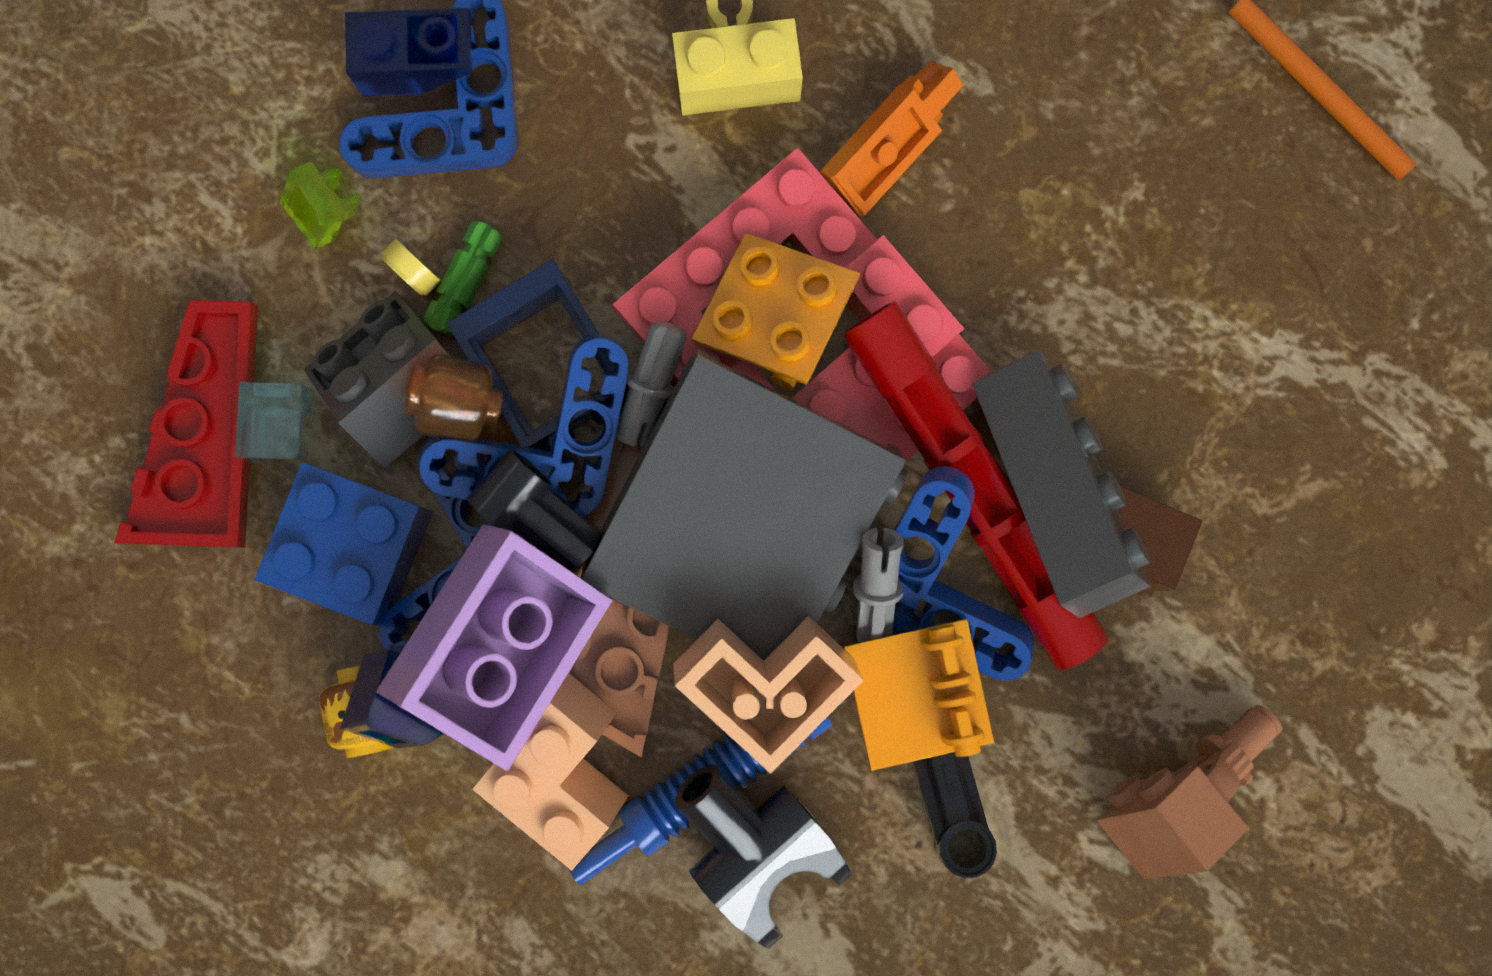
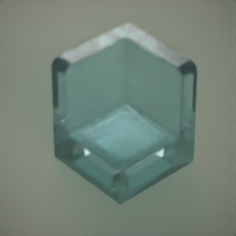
[235,382,317,462]

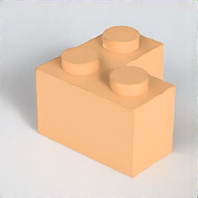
[673,616,864,773]
[472,673,629,871]

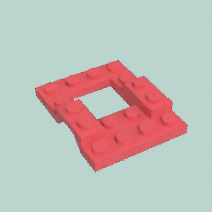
[611,148,993,461]

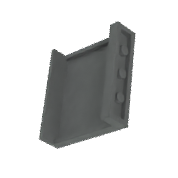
[581,345,907,661]

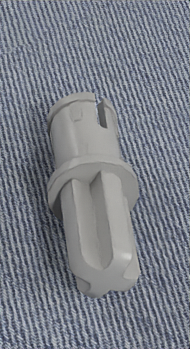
[615,321,686,448]
[853,528,904,642]

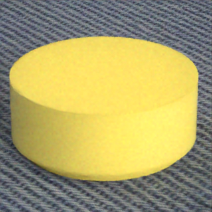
[381,238,441,296]

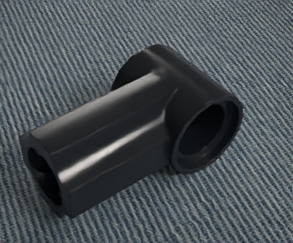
[467,449,602,572]
[913,752,997,878]

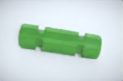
[423,220,502,337]

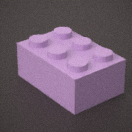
[376,524,612,771]

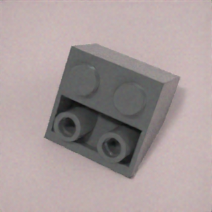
[303,291,479,468]

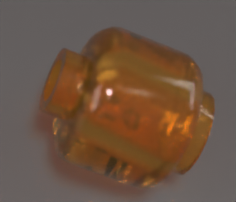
[404,354,503,441]

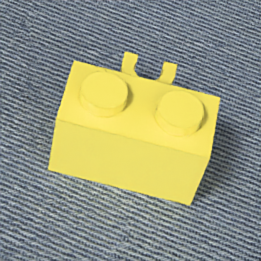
[672,0,803,116]

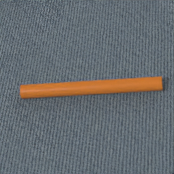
[1228,0,1417,181]

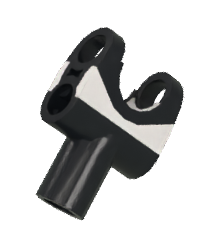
[674,765,852,949]

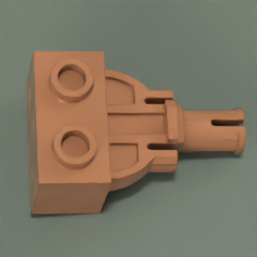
[1096,705,1282,879]

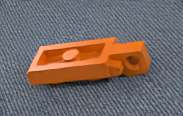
[819,61,964,217]

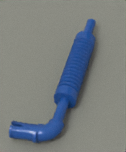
[568,692,853,886]

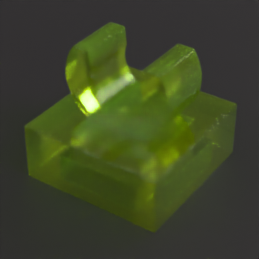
[280,161,362,249]

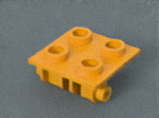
[692,233,860,391]
[844,619,994,771]

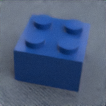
[254,462,434,625]

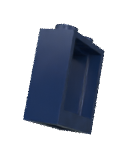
[446,259,629,451]

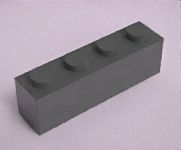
[972,349,1151,618]

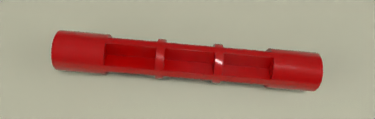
[842,300,1109,670]

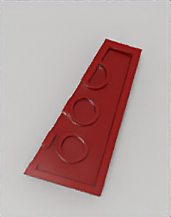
[114,300,258,548]

